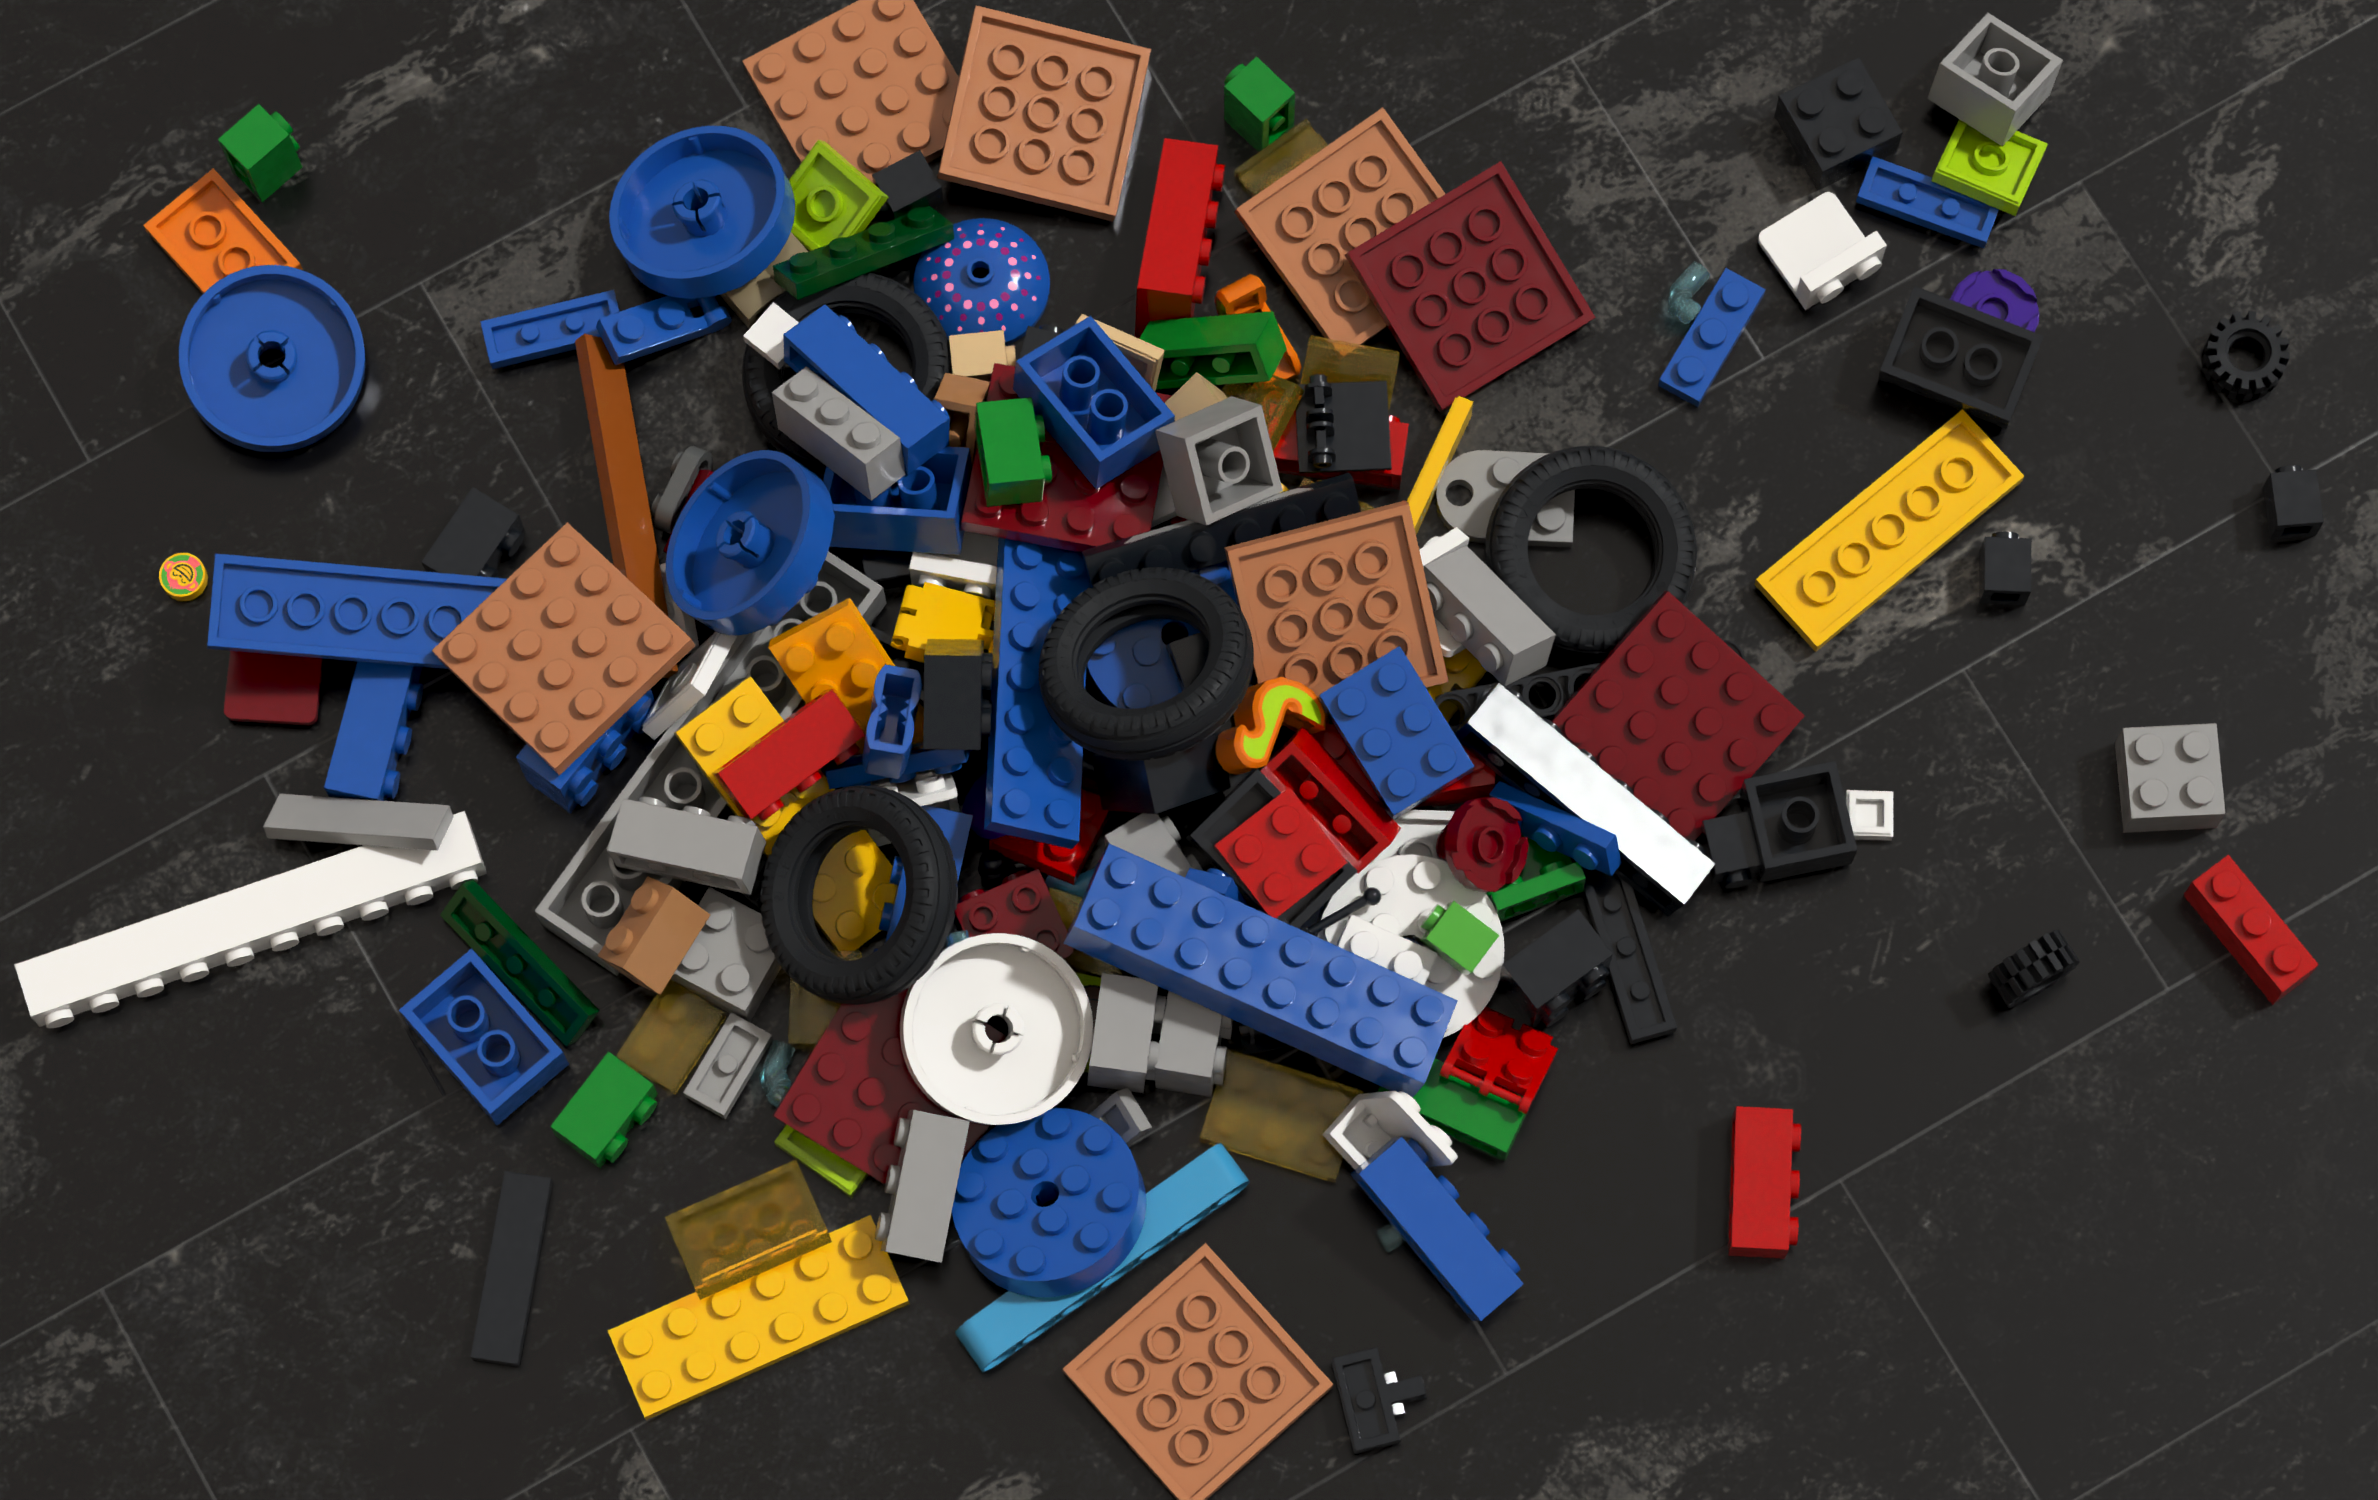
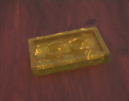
[1200,1049,1363,1183]
[665,1160,832,1300]

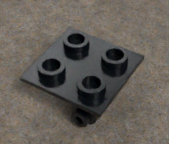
[1295,374,1392,474]

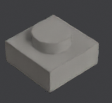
[1090,1088,1152,1147]

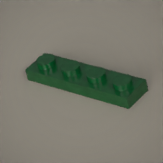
[773,206,954,300]
[440,879,600,1047]

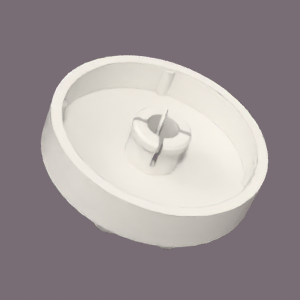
[1314,854,1505,1038]
[900,933,1093,1125]

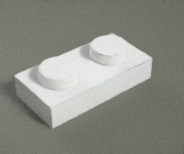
[1336,915,1438,985]

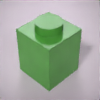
[1420,901,1499,976]

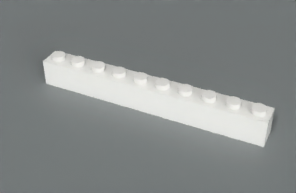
[14,811,487,1028]

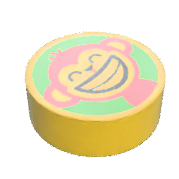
[159,553,208,601]

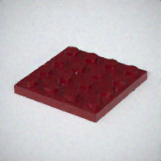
[1345,161,1596,412]
[961,363,1172,553]
[1550,591,1805,841]
[772,954,1007,1185]

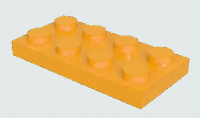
[768,597,924,755]

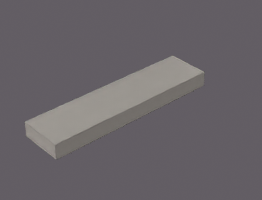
[263,794,454,851]

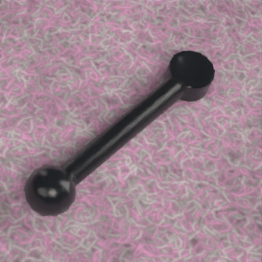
[1300,887,1381,935]

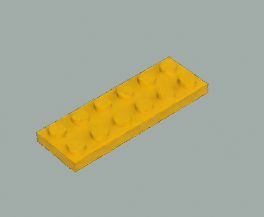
[1754,409,2024,652]
[674,676,898,958]
[608,1215,909,1420]

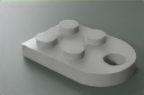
[1436,450,1575,548]

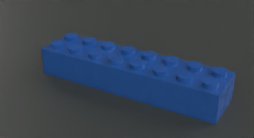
[1063,843,1458,1098]

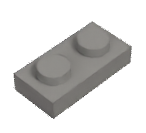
[683,1012,773,1119]

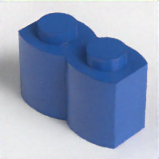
[862,664,922,779]

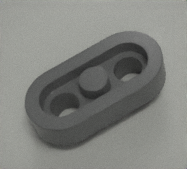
[651,446,713,534]

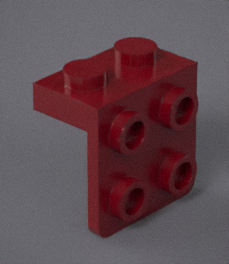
[224,651,324,725]
[954,868,1074,960]

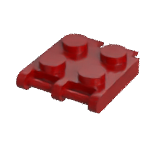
[1439,1007,1558,1114]

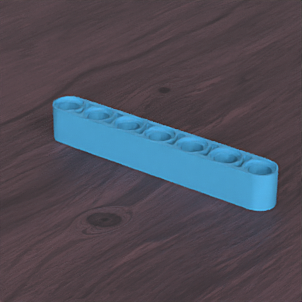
[955,1143,1250,1372]

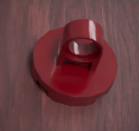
[1436,797,1529,892]

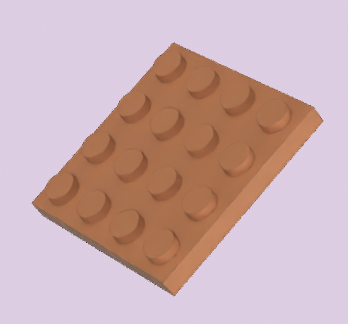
[742,0,959,183]
[937,5,1151,222]
[1234,108,1445,360]
[1224,500,1449,726]
[432,522,696,776]
[1062,1243,1334,1500]

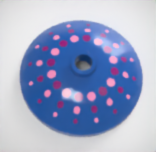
[913,218,1050,346]

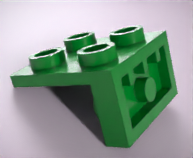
[1486,835,1586,922]

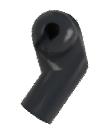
[977,850,1041,884]

